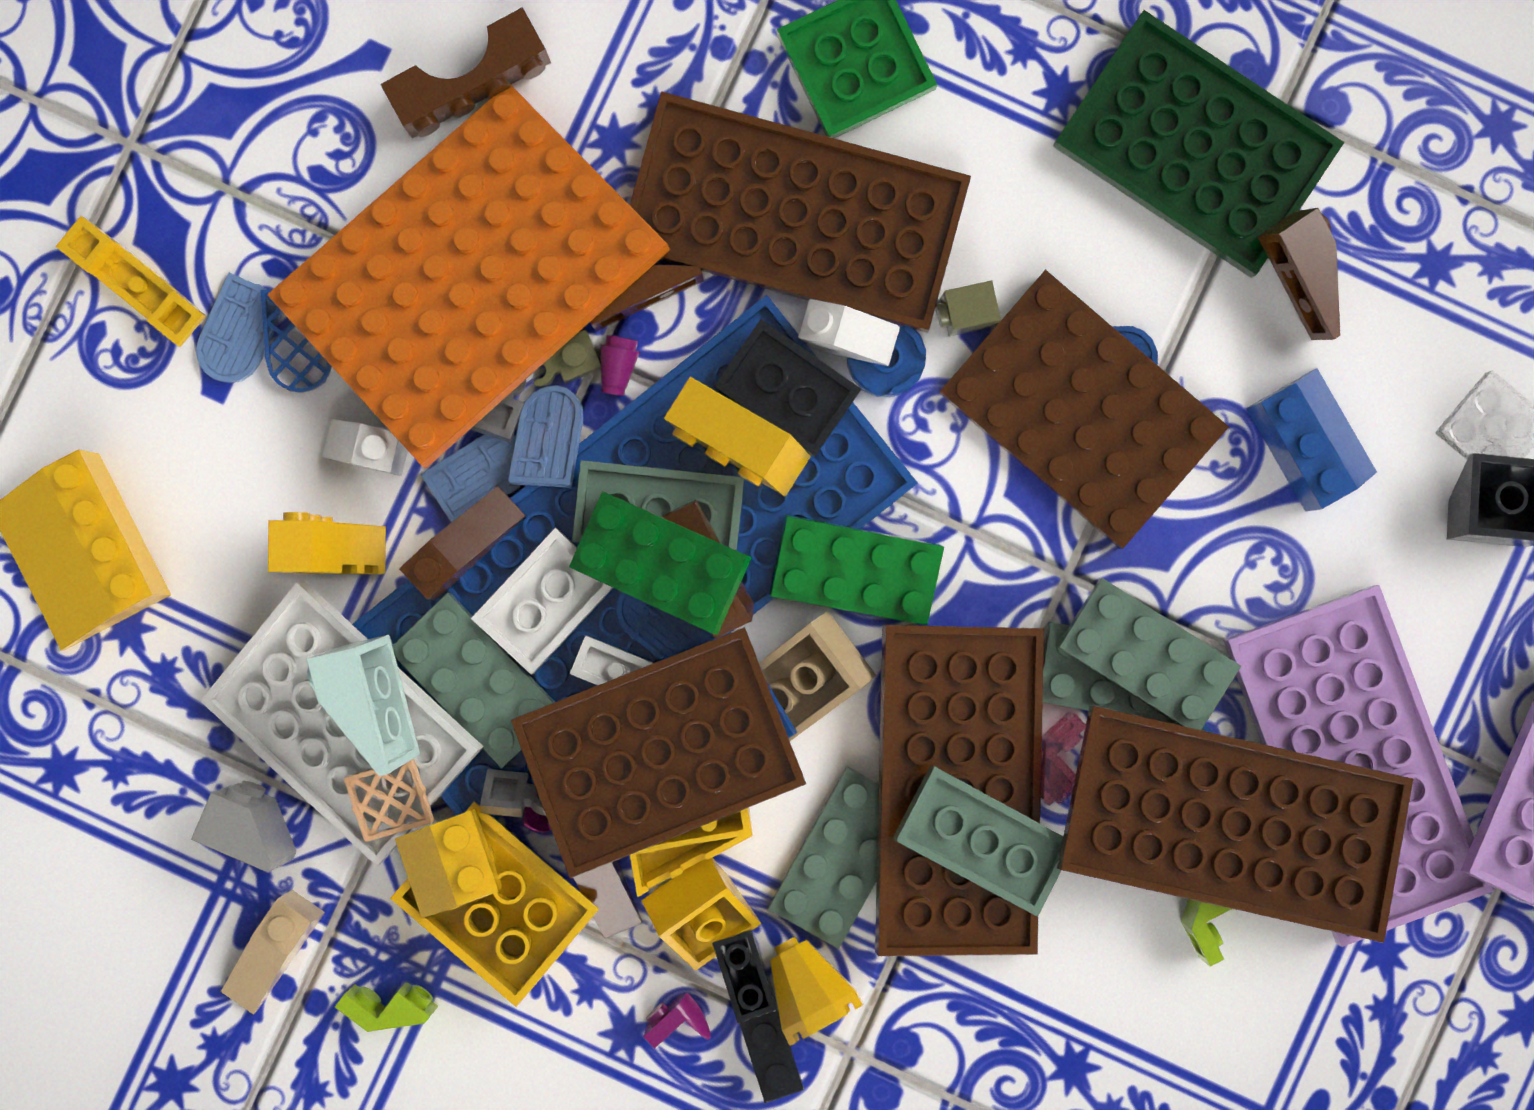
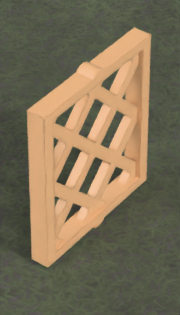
[343,759,435,842]

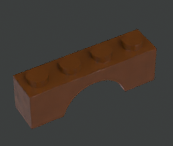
[380,7,551,138]

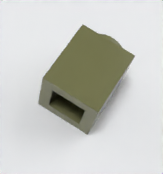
[936,280,1001,337]

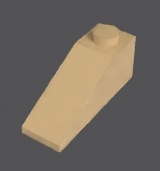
[220,890,325,1015]

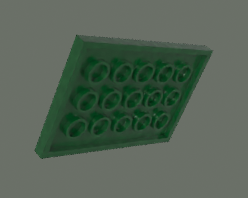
[1053,10,1345,278]

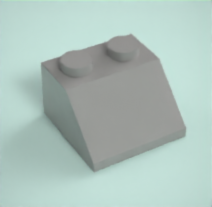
[191,781,297,873]

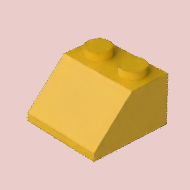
[395,809,502,918]
[641,858,761,971]

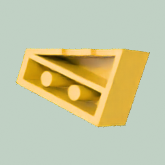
[664,377,811,497]
[268,512,386,574]
[630,808,753,897]

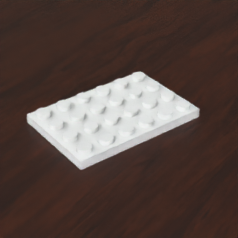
[200,580,484,866]

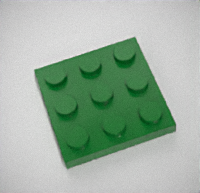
[777,0,938,138]

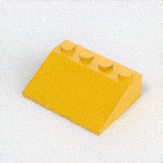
[0,449,171,651]
[390,801,599,1007]

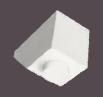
[798,299,900,366]
[322,419,408,476]

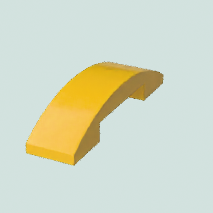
[55,216,206,347]

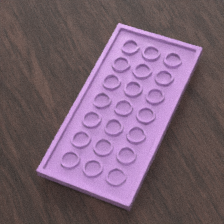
[1223,585,1494,947]

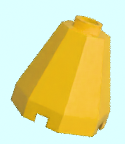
[770,937,864,1046]

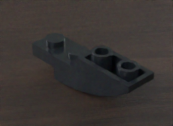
[712,929,804,1103]

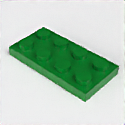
[569,491,752,635]
[769,515,944,625]

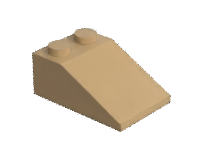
[759,611,877,741]

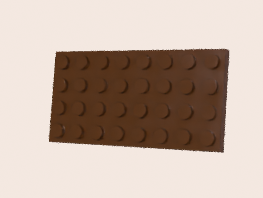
[630,91,971,333]
[875,625,1044,956]
[1057,706,1413,943]

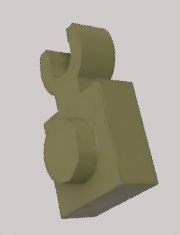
[534,330,601,388]

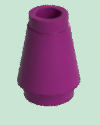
[601,335,640,396]

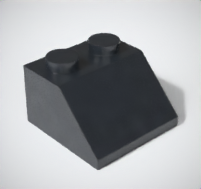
[1446,453,1534,547]

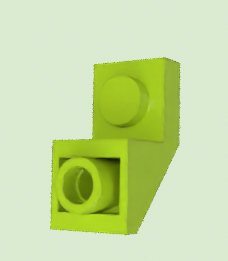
[1181,899,1232,967]
[335,982,438,1032]

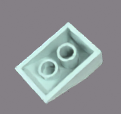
[307,635,420,776]

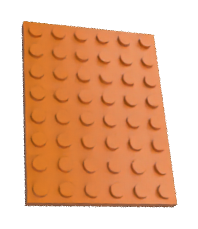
[267,83,670,469]

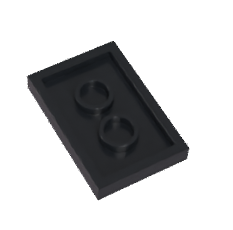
[714,319,862,457]

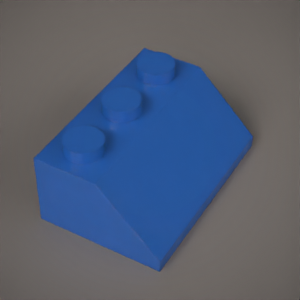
[1246,368,1377,512]

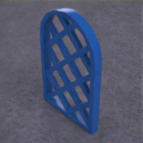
[260,289,332,393]

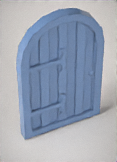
[196,272,283,383]
[508,385,583,488]
[421,435,522,523]

